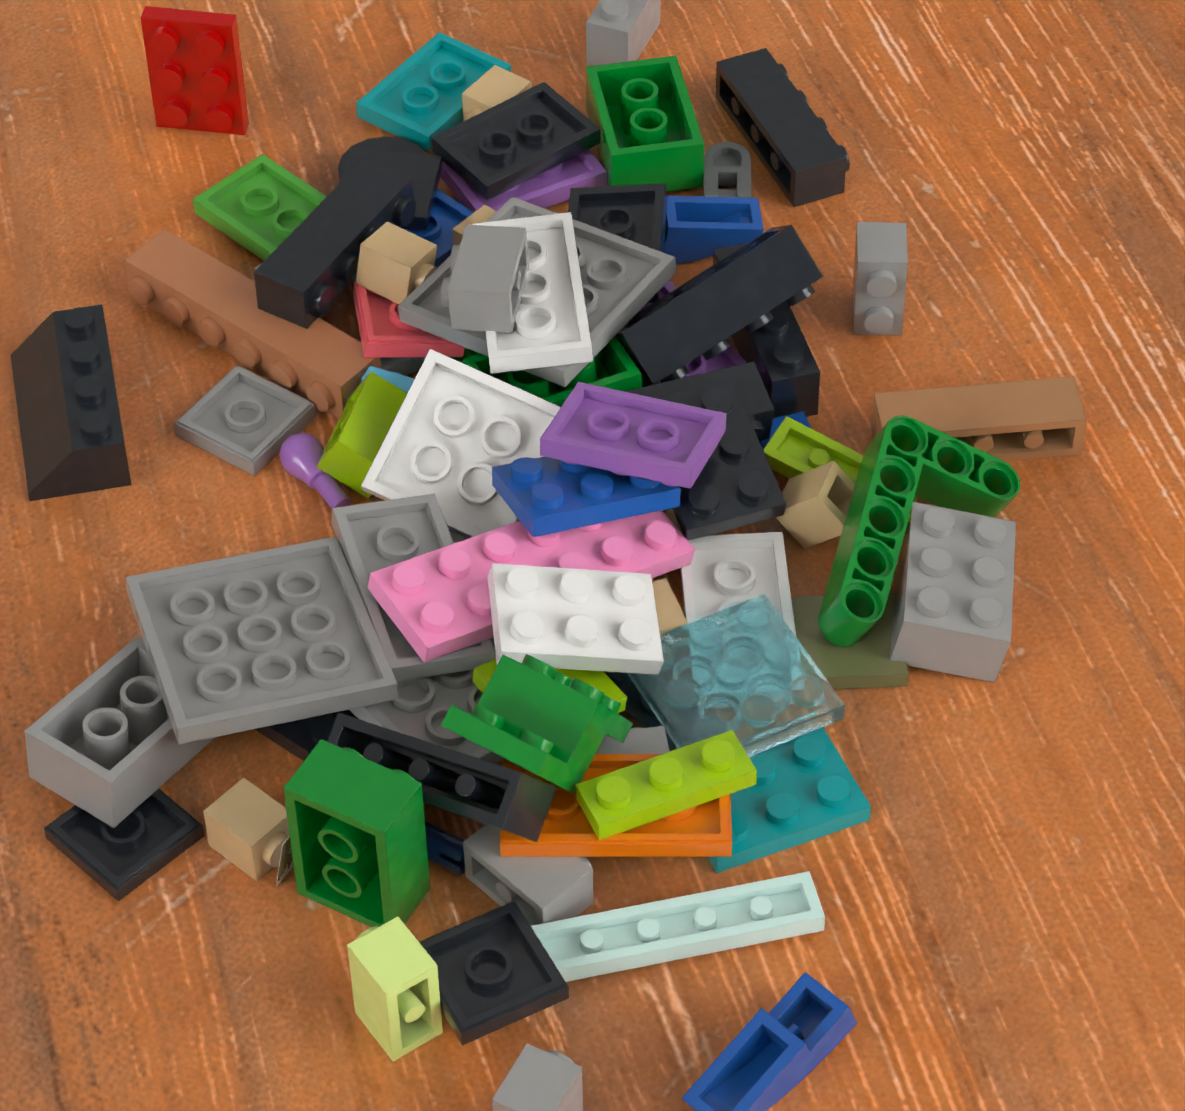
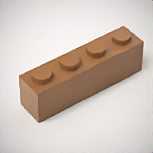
[871,376,1087,461]

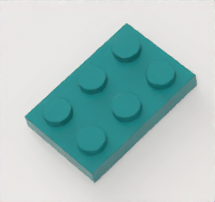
[356,32,511,151]
[708,726,871,873]

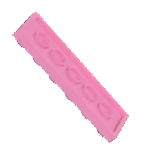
[367,510,695,663]

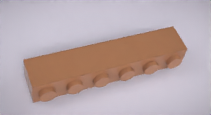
[124,229,382,419]

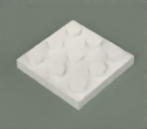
[361,349,561,538]

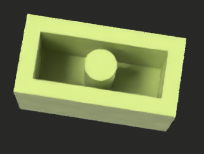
[347,916,443,1061]

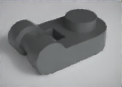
[704,142,751,198]

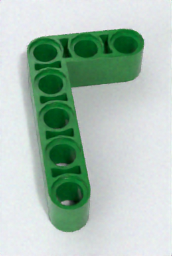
[818,415,1020,647]

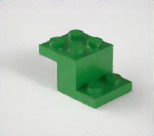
[441,654,633,794]

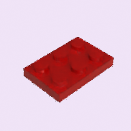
[140,6,249,135]

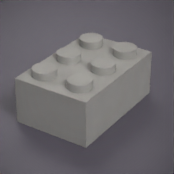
[890,502,1016,682]
[25,637,215,828]

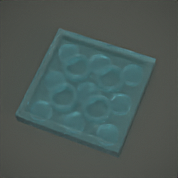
[627,594,845,757]

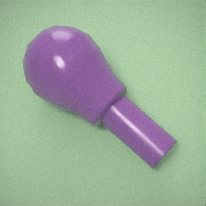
[279,432,351,509]

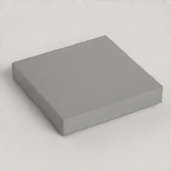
[174,365,317,476]

